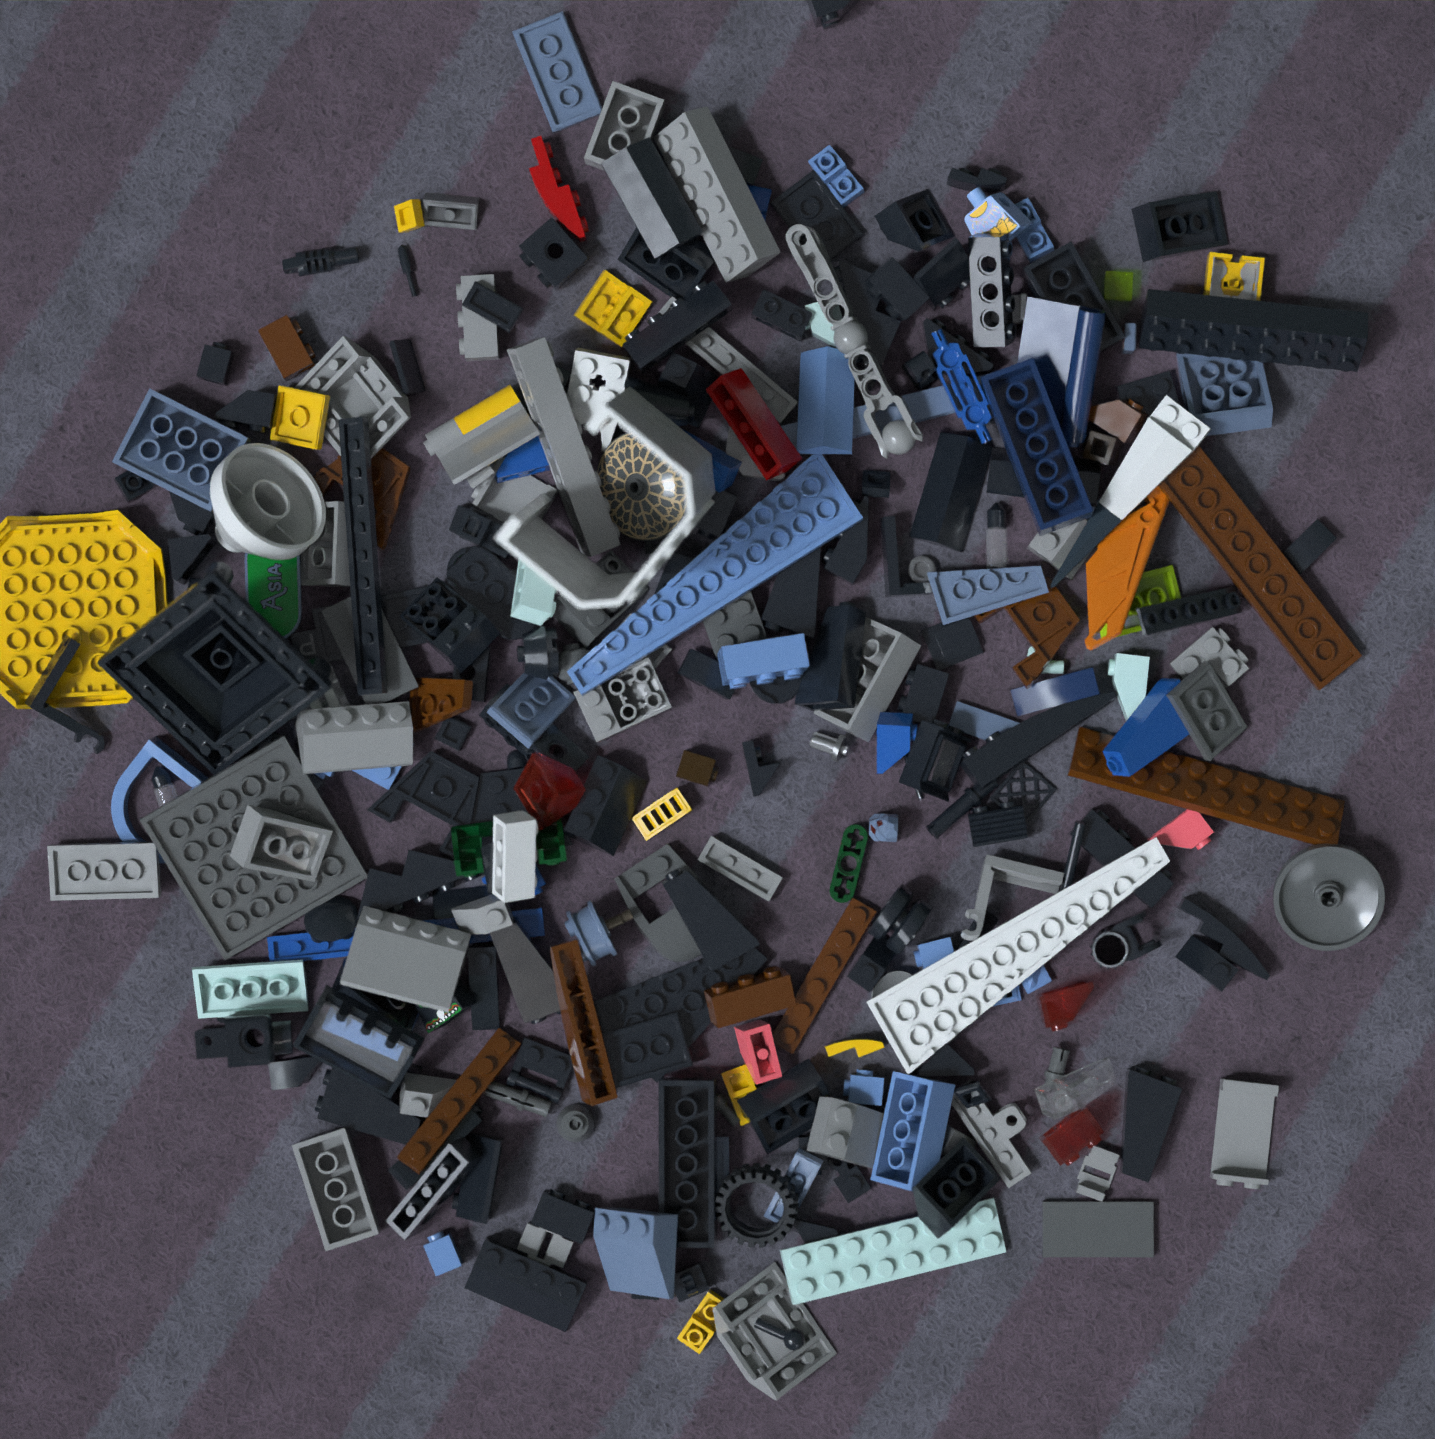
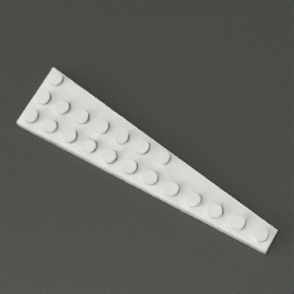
[866,837,1170,1074]

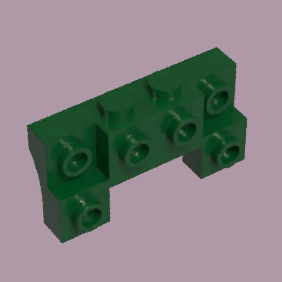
[451,811,567,877]

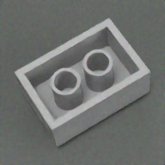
[584,81,665,171]

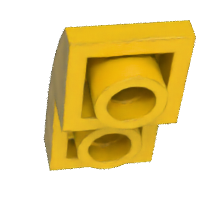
[677,1289,724,1354]

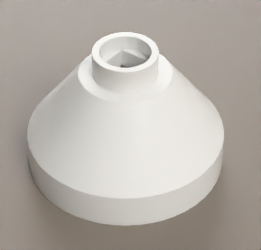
[210,443,326,560]

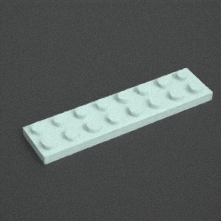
[780,1198,1006,1305]

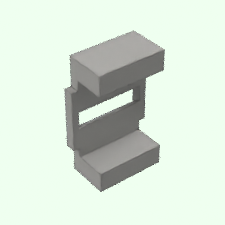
[1075,1145,1120,1202]
[517,1222,574,1268]

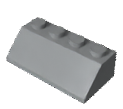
[814,617,921,742]
[295,701,413,774]

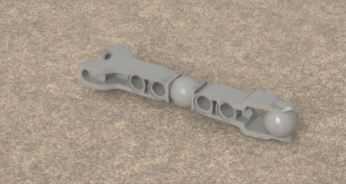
[786,224,923,459]

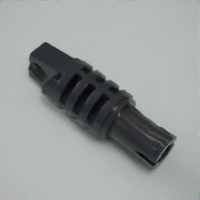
[282,246,360,277]

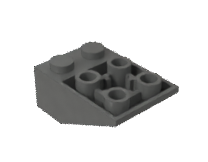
[553,550,649,649]

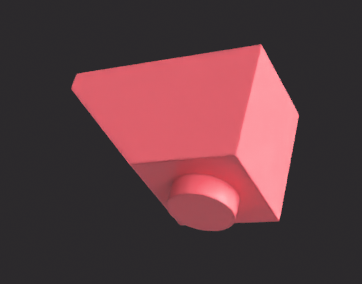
[1148,809,1214,850]
[734,1019,782,1084]

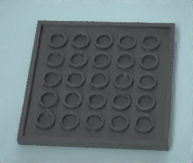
[140,735,368,960]

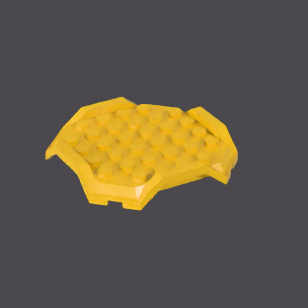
[0,510,168,709]

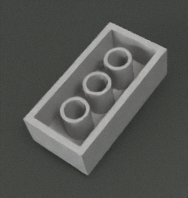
[292,1127,381,1251]

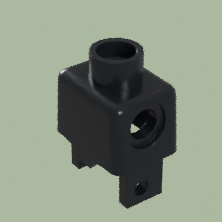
[194,1013,293,1068]

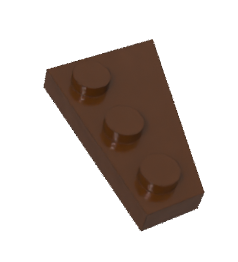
[409,678,473,733]

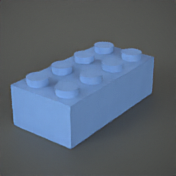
[870,1071,955,1191]

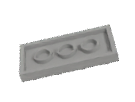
[47,842,161,901]

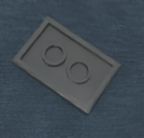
[1167,661,1248,761]

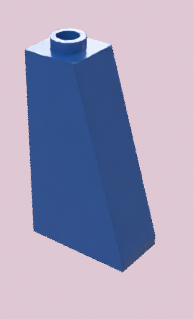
[1103,678,1189,776]

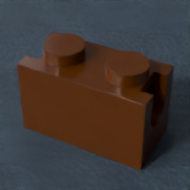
[258,315,316,382]

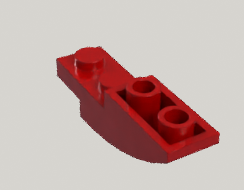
[529,136,589,242]

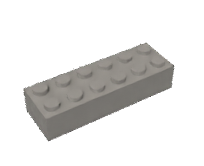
[653,106,781,283]

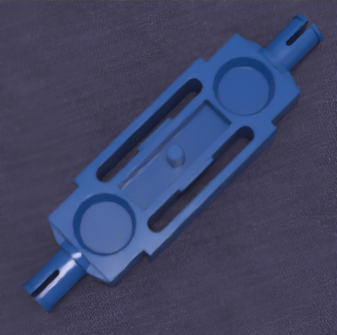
[931,329,992,444]

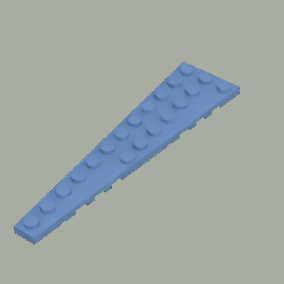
[567,454,863,696]

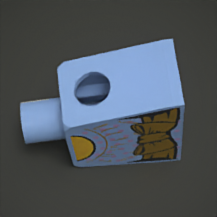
[965,187,1032,241]

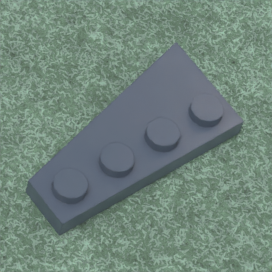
[927,566,1049,625]

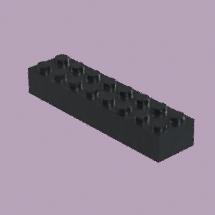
[1139,289,1368,372]

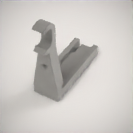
[961,855,1064,941]

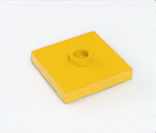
[270,385,330,450]

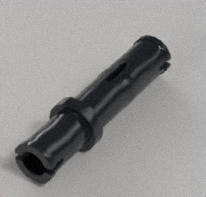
[925,781,999,840]

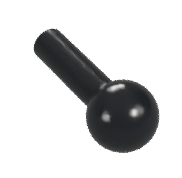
[754,1317,805,1351]

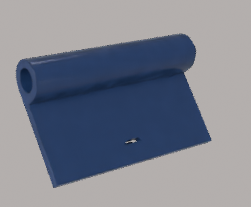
[1017,296,1106,447]

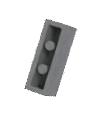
[456,274,499,361]

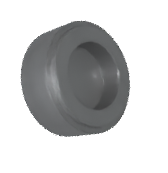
[908,556,936,583]

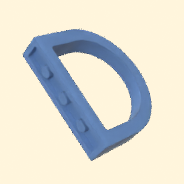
[111,736,208,863]

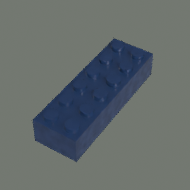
[981,358,1093,536]

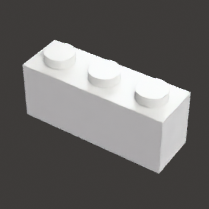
[492,810,538,903]

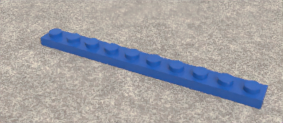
[267,908,545,962]

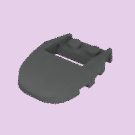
[614,843,708,962]

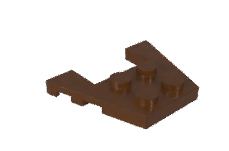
[313,448,411,550]
[974,577,1080,689]

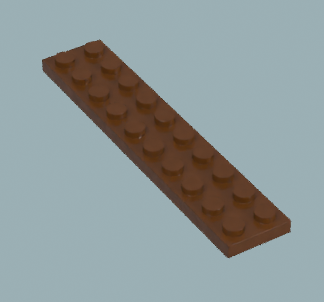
[1158,446,1362,690]
[1068,726,1345,845]

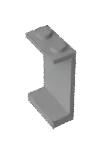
[1210,1078,1279,1189]

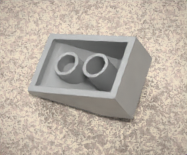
[230,805,333,882]
[806,1097,884,1169]

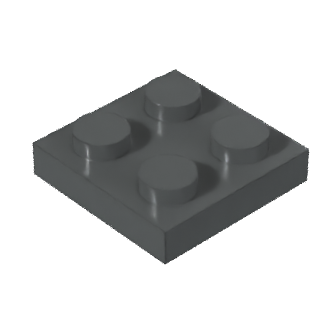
[703,591,768,659]

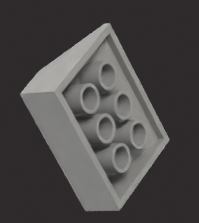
[340,906,471,1012]

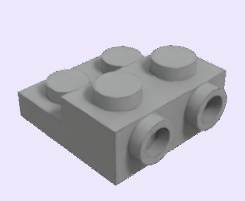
[1169,627,1249,688]

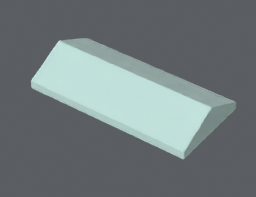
[192,960,308,1019]

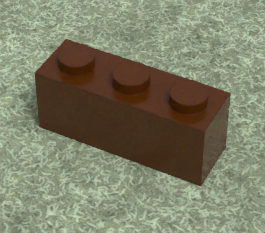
[704,966,796,1029]

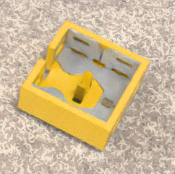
[1203,252,1265,301]

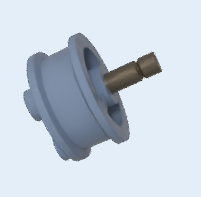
[564,900,634,967]

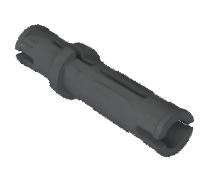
[483,1081,552,1118]

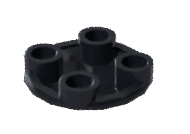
[304,896,358,943]

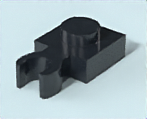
[828,1159,871,1203]

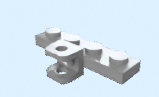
[951,1080,1032,1188]

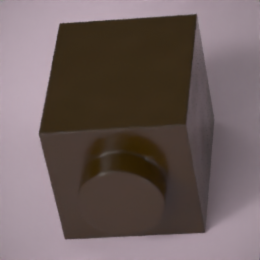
[676,750,719,787]

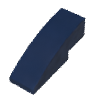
[1010,667,1100,717]

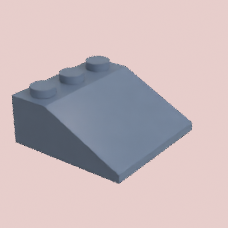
[1176,353,1273,436]
[593,1207,678,1299]

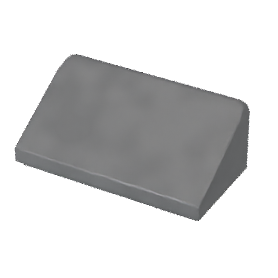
[422,193,479,230]

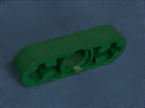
[829,825,868,903]

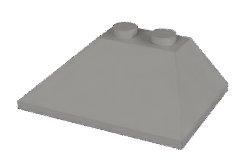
[294,336,411,459]
[713,1262,837,1401]

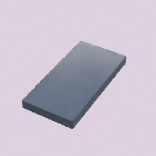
[512,11,602,134]

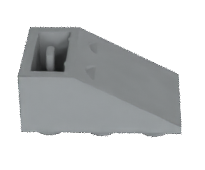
[573,657,672,743]

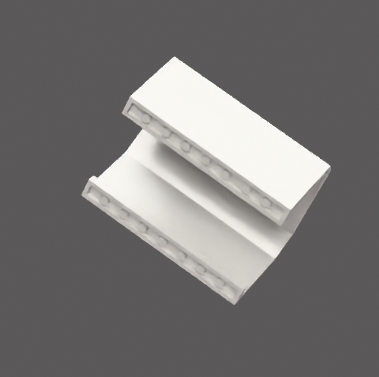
[495,387,715,609]

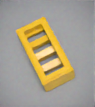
[631,787,692,841]

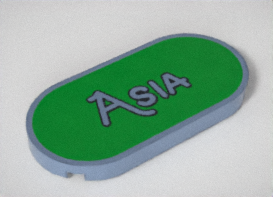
[245,553,302,639]

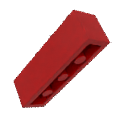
[706,368,802,480]

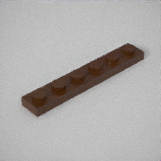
[772,897,876,1054]
[398,1028,521,1175]

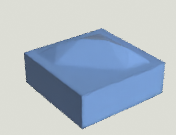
[1021,965,1052,994]

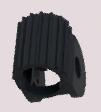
[1090,910,1162,970]

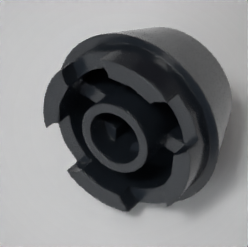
[517,625,559,680]

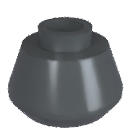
[557,1104,594,1142]

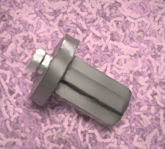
[810,732,849,762]

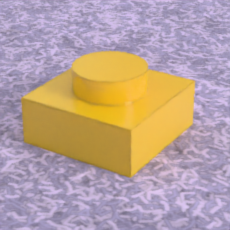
[394,199,425,233]

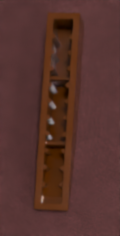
[550,939,618,1106]

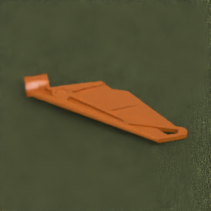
[1085,486,1170,650]

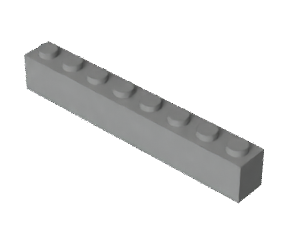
[507,337,620,557]

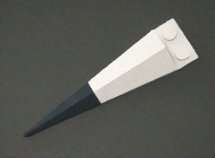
[1051,395,1211,588]

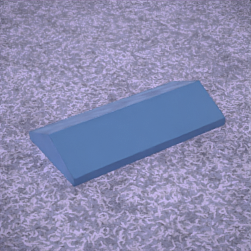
[797,346,855,454]

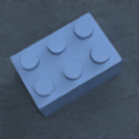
[717,633,809,689]

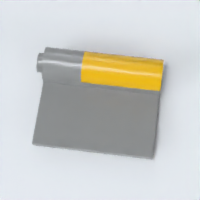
[423,385,540,485]

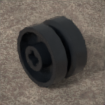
[866,884,933,955]

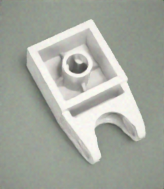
[568,348,632,452]

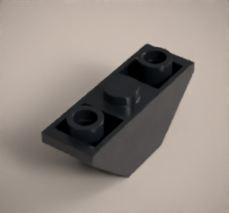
[922,318,994,377]

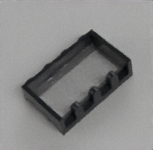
[293,985,424,1099]

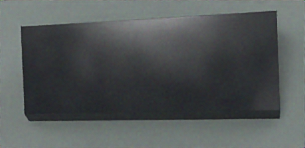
[909,432,993,553]

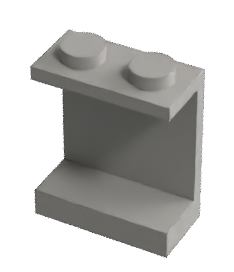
[471,457,558,524]

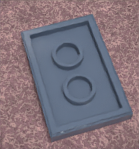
[487,673,576,749]

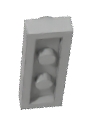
[698,836,783,901]

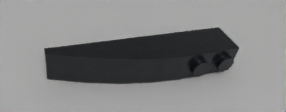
[960,691,1117,792]

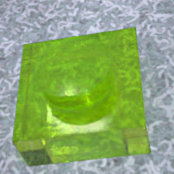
[1104,271,1133,301]

